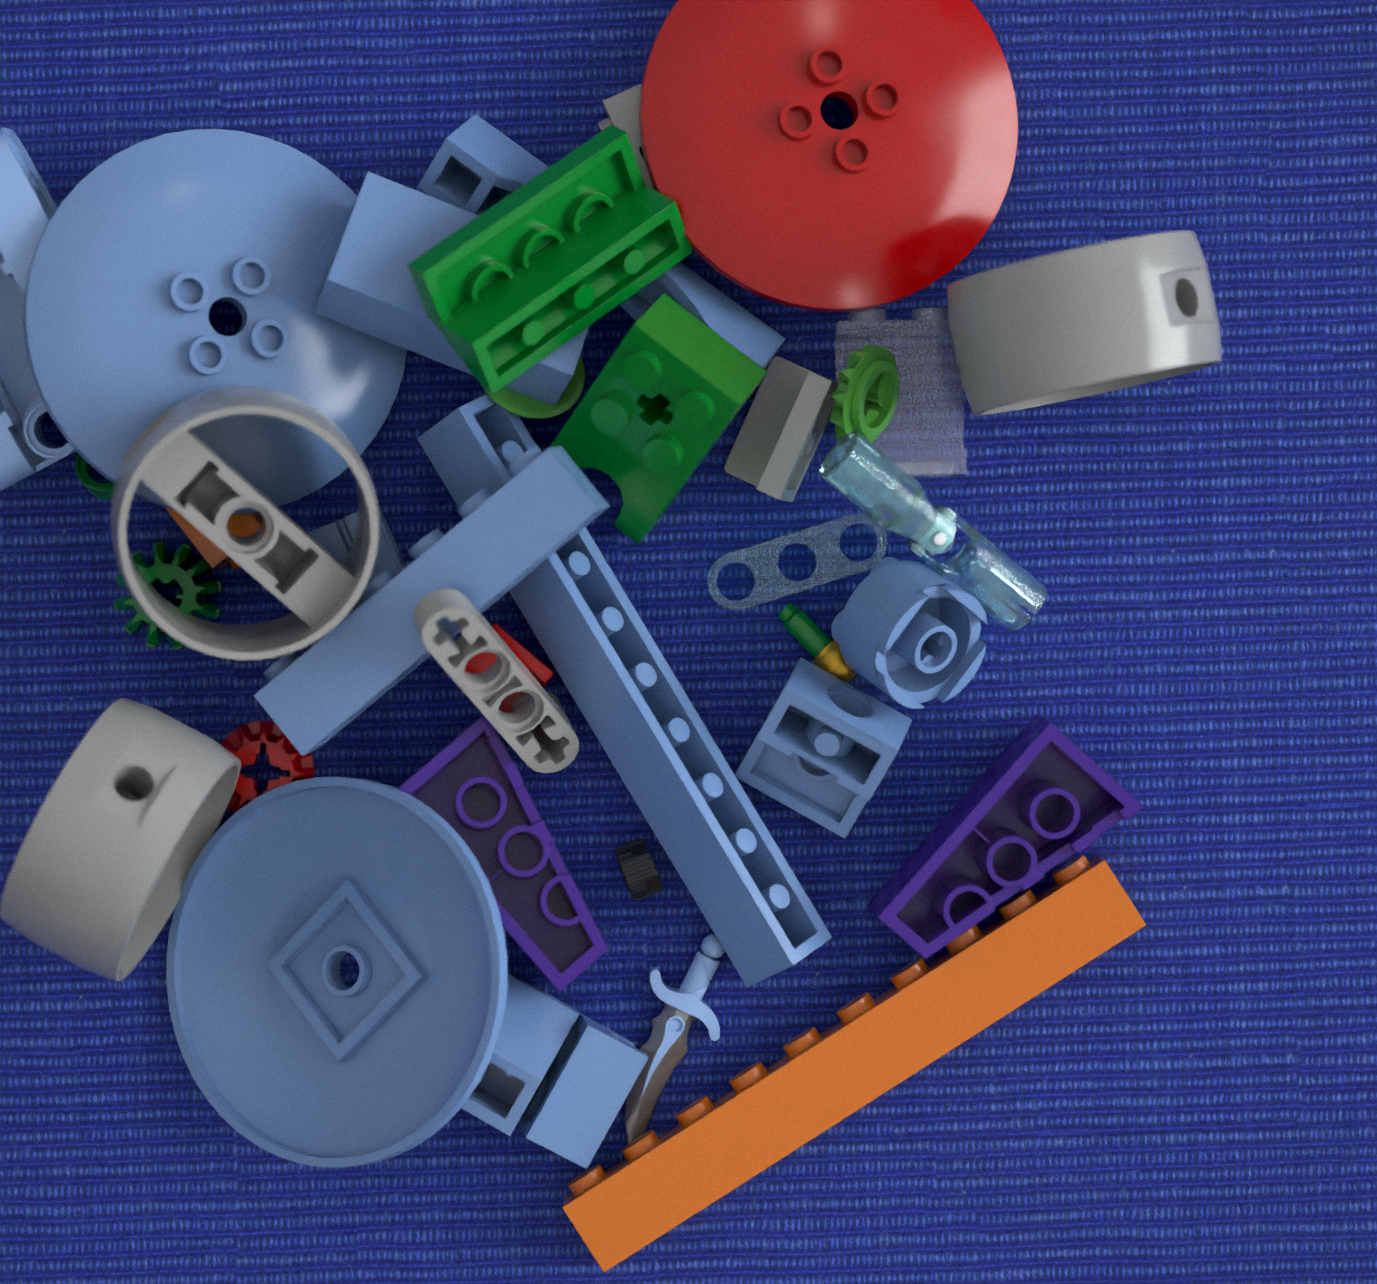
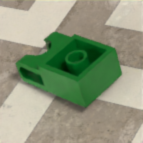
[549,293,767,544]

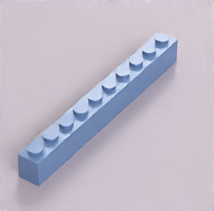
[417,394,833,987]

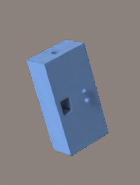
[313,171,590,406]

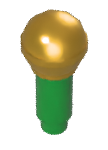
[778,603,857,683]

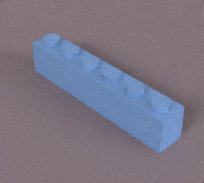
[253,445,610,756]

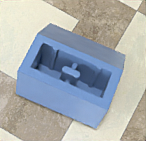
[461,971,581,1136]

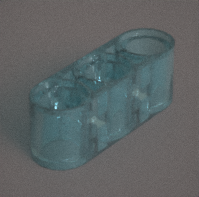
[707,514,888,611]

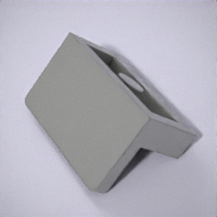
[724,356,839,502]

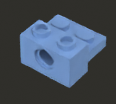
[735,657,912,839]

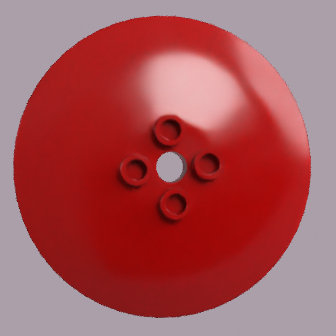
[639,0,1018,312]

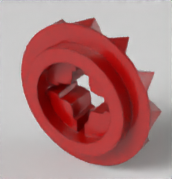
[220,721,315,813]

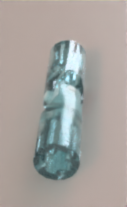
[819,431,1047,631]

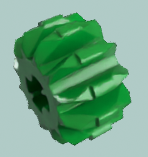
[114,542,224,650]

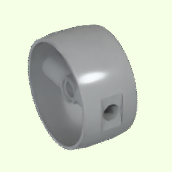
[947,231,1222,416]
[110,386,380,660]
[0,698,241,982]

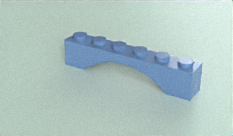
[417,114,786,370]

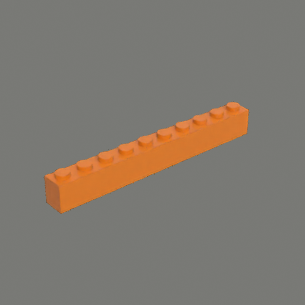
[562,854,1146,1272]

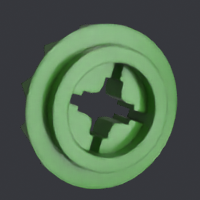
[830,344,899,447]

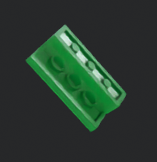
[408,124,693,394]

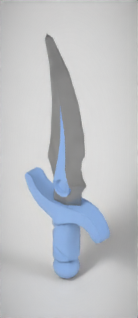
[625,934,725,1144]

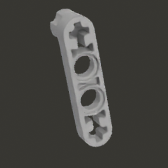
[413,588,579,774]

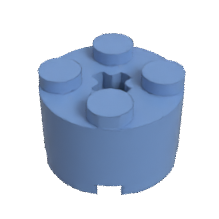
[831,557,987,709]

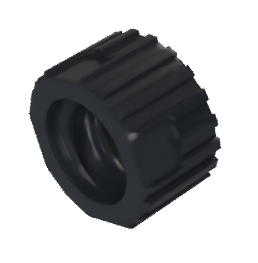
[613,838,663,902]

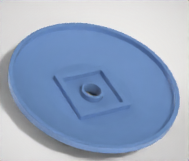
[23,129,407,515]
[166,777,508,1168]

